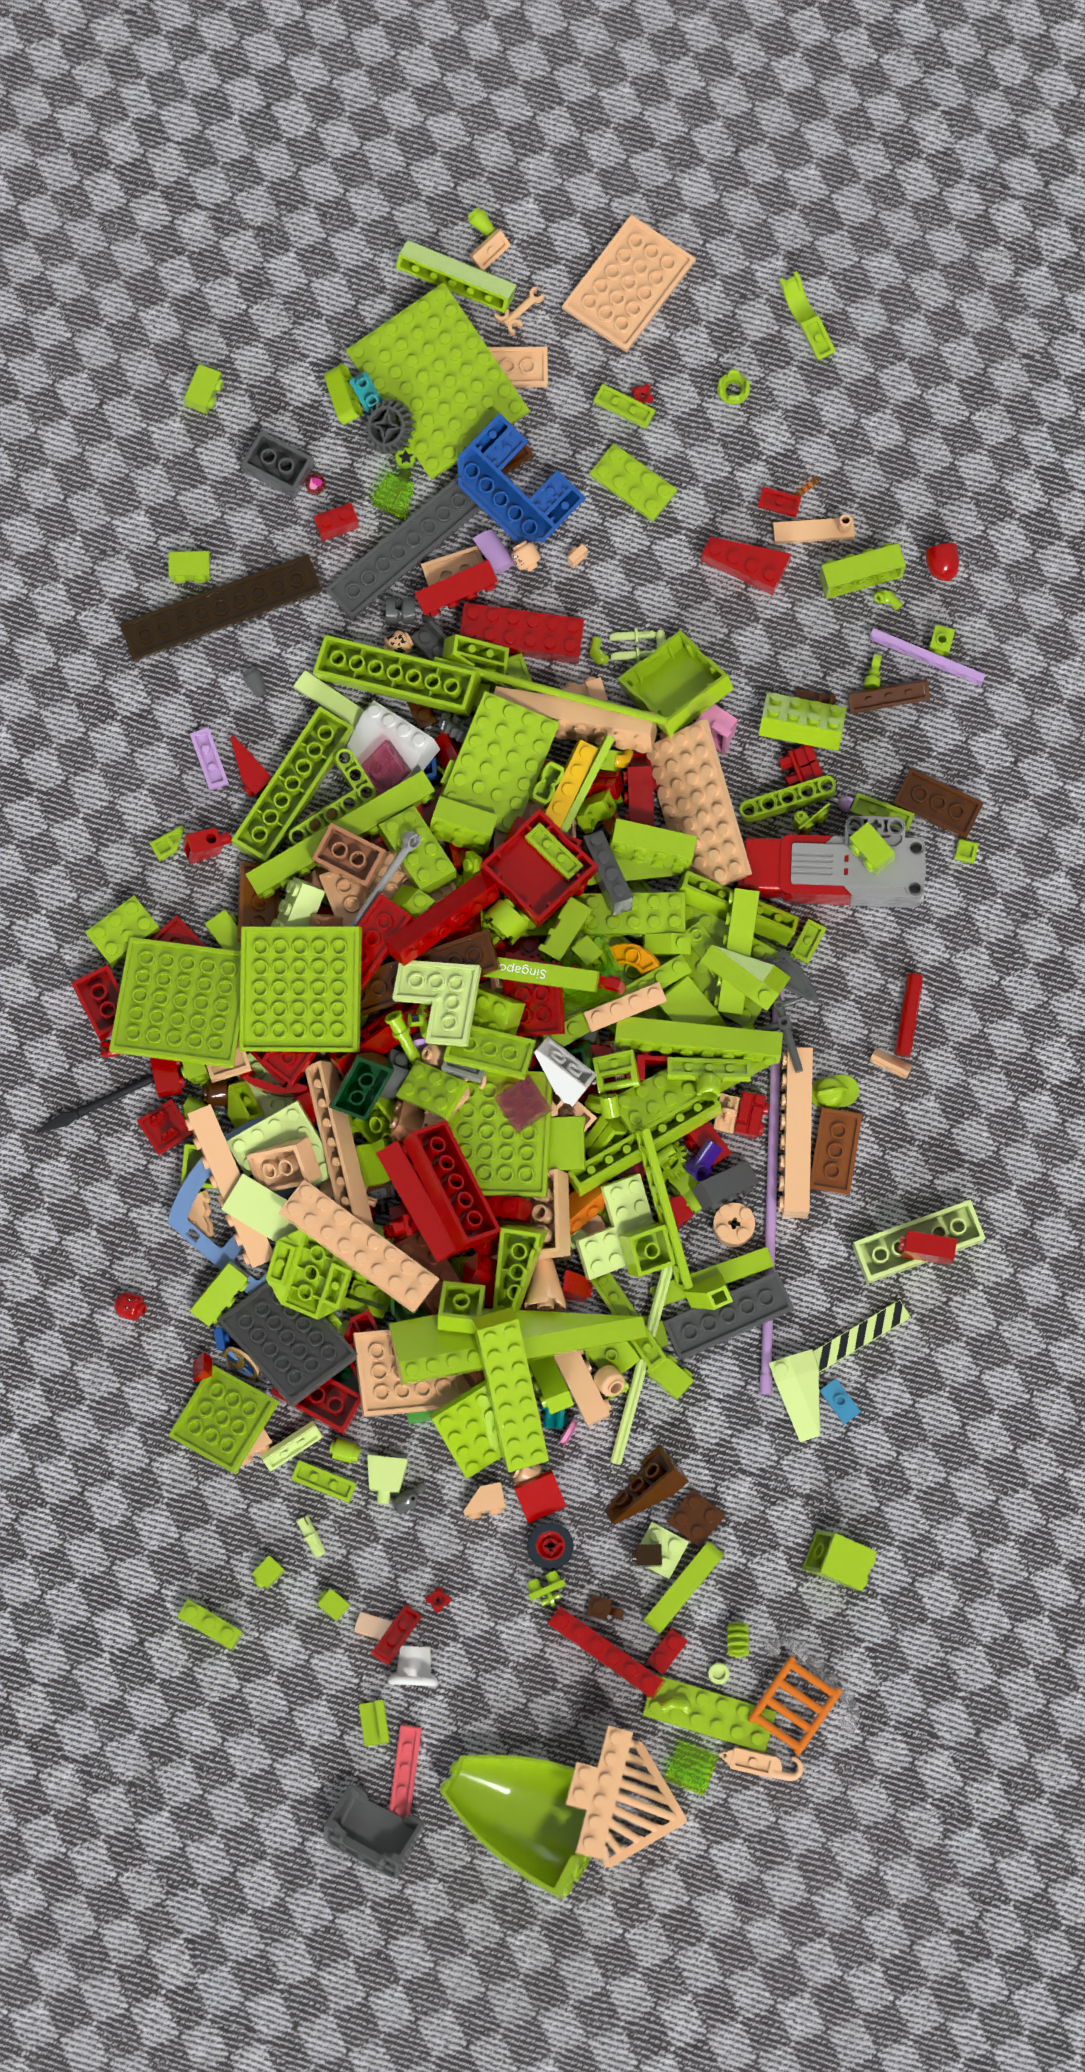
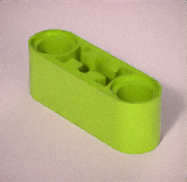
[324,363,363,425]

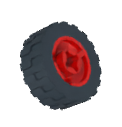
[527,1522,574,1570]

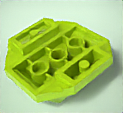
[265,1229,354,1320]

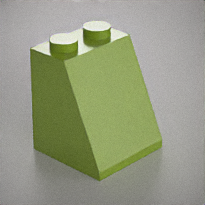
[802,1530,877,1591]

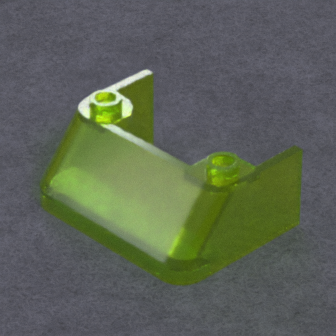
[563,934,626,1021]

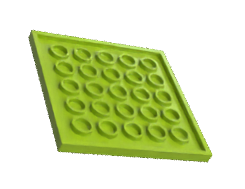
[239,926,362,1052]
[109,937,241,1068]
[426,1069,553,1198]

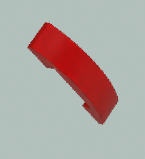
[239,1068,310,1098]

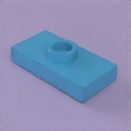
[820,1379,861,1425]

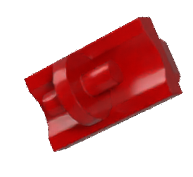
[382,1214,419,1242]

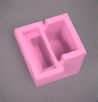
[695,704,738,755]

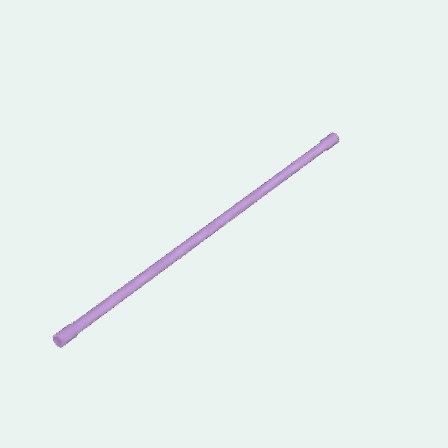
[759,989,784,1395]

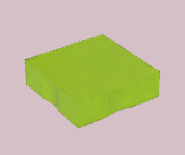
[617,630,733,738]

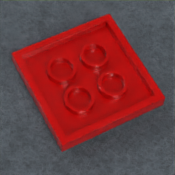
[502,979,565,1037]

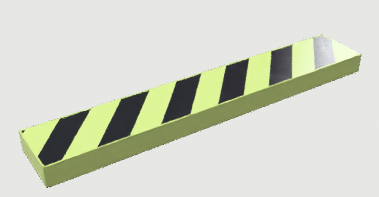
[813,1300,911,1373]

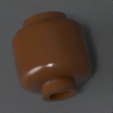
[203,1079,228,1107]

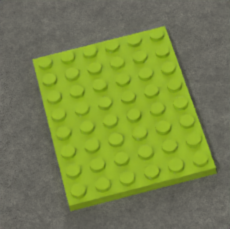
[345,282,531,480]

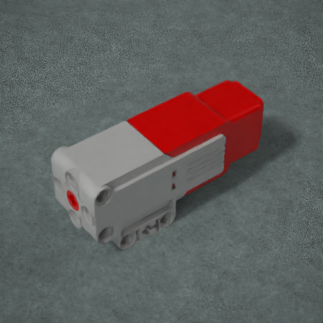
[738,816,926,909]

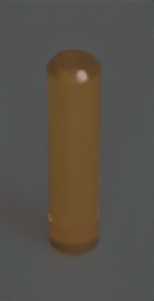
[794,476,820,497]

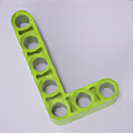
[287,749,376,845]

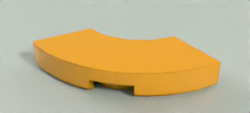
[607,943,661,975]

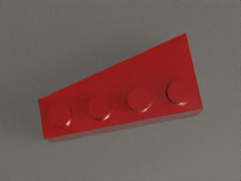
[701,537,792,595]

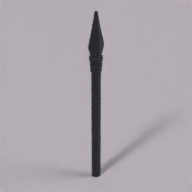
[36,1062,183,1133]

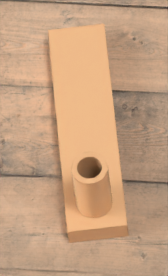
[773,514,855,544]

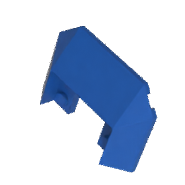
[458,413,586,542]

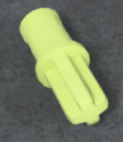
[297,1516,326,1558]

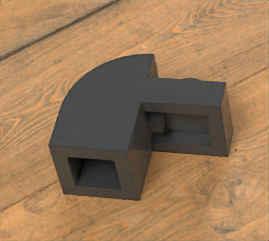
[380,1049,410,1101]

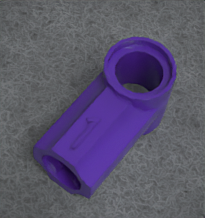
[685,1139,723,1182]

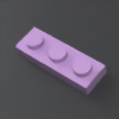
[190,727,229,791]

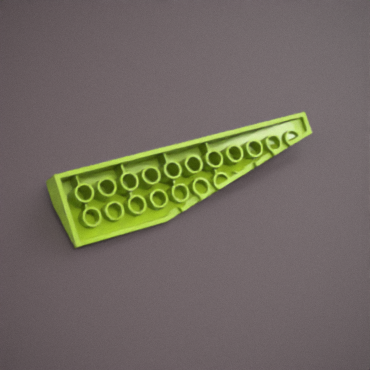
[388,1308,647,1386]

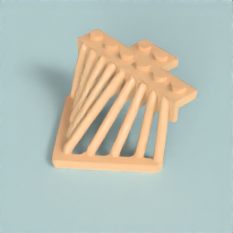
[565,1725,687,1868]

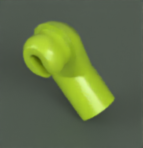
[589,637,609,665]

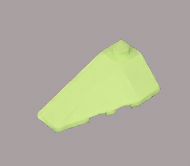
[769,1349,820,1442]

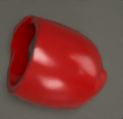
[925,543,959,581]

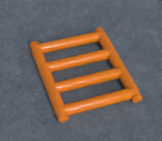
[747,1656,842,1756]

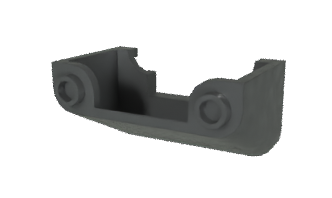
[324,1783,424,1879]

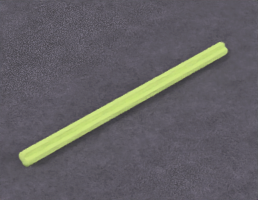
[610,1266,673,1465]

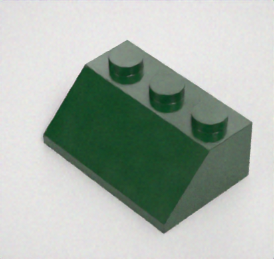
[329,1052,394,1121]

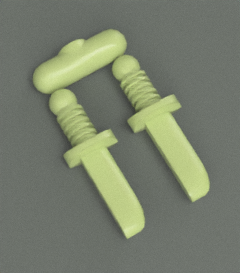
[609,628,666,662]

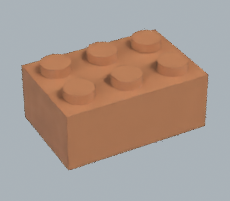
[312,823,388,891]

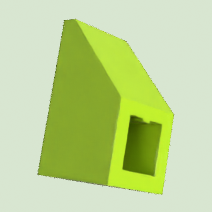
[683,1273,733,1310]

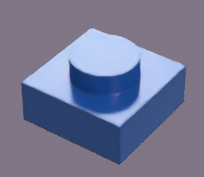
[214,1328,233,1351]

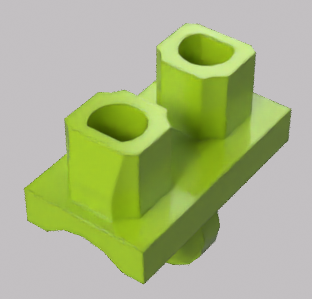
[527,1571,566,1609]

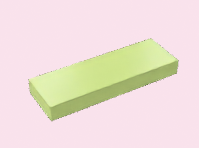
[260,1421,323,1472]

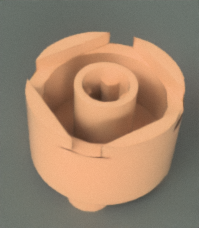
[713,1203,755,1247]

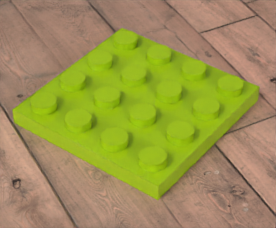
[168,1364,279,1475]
[429,1381,502,1479]

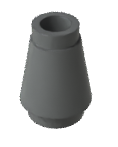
[242,666,267,698]

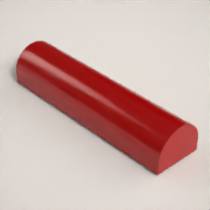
[894,973,923,1058]

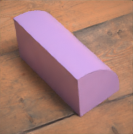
[472,530,515,575]

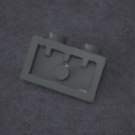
[410,619,448,661]

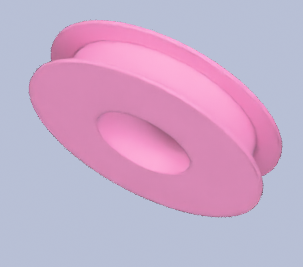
[558,1417,579,1447]

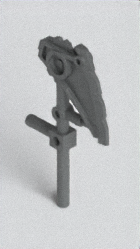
[754,951,819,1073]

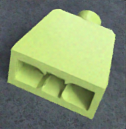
[368,1455,408,1505]

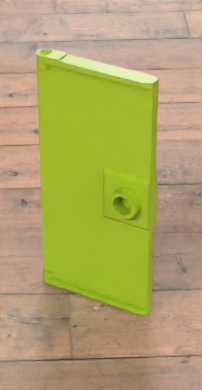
[549,1115,586,1171]

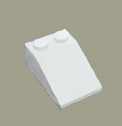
[534,1037,597,1107]

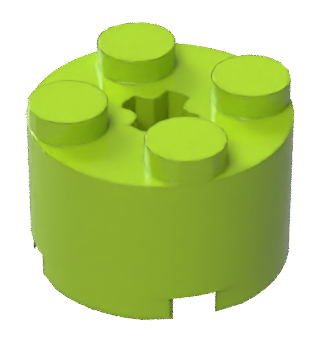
[482,898,530,945]

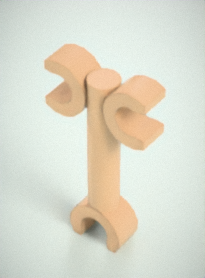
[494,287,544,336]

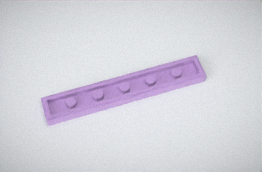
[870,628,986,685]

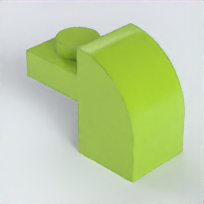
[576,790,617,834]

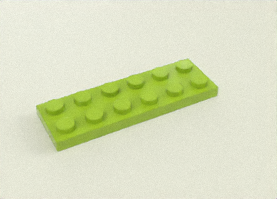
[642,1675,777,1753]

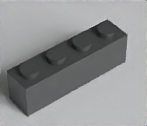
[582,831,633,916]

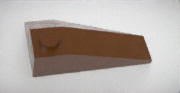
[605,1445,689,1525]

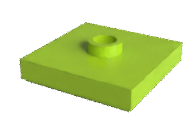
[585,1341,642,1374]

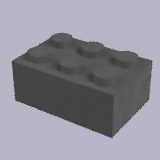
[241,431,315,499]

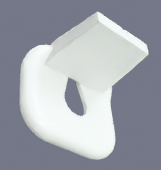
[387,1646,439,1688]

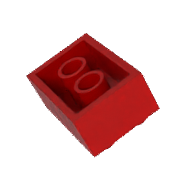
[71,964,120,1041]

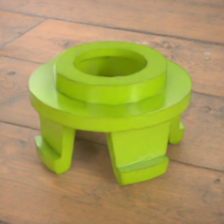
[717,369,750,405]

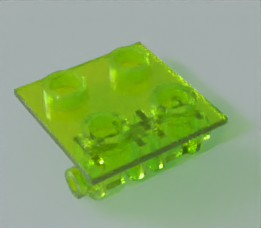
[664,1740,719,1796]

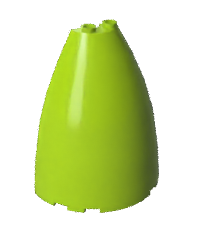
[439,1755,591,1900]

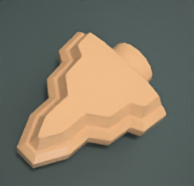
[187,1190,214,1238]

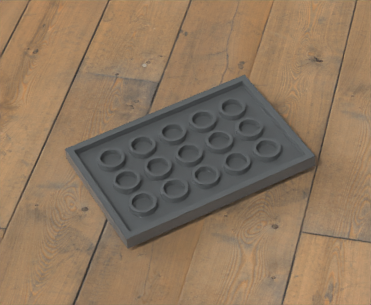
[217,1282,358,1407]

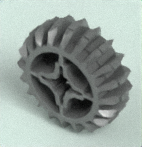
[364,399,416,454]

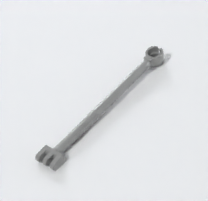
[349,831,421,926]

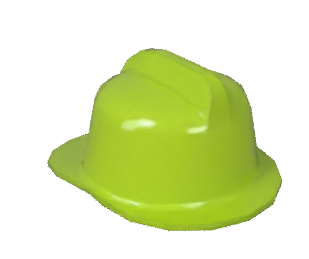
[812,1075,859,1109]

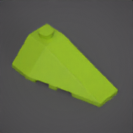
[700,945,791,1011]

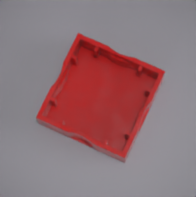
[480,808,598,928]

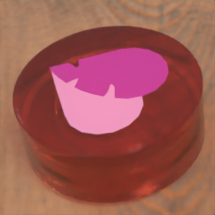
[305,474,325,495]

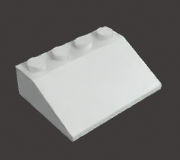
[342,700,440,788]

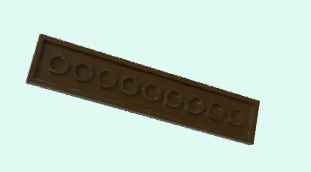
[119,554,323,662]

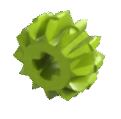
[727,1622,749,1658]

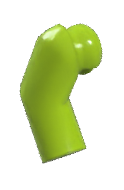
[873,590,903,611]
[659,1696,692,1714]

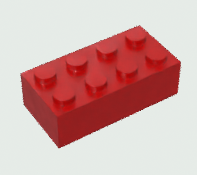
[270,1379,361,1436]

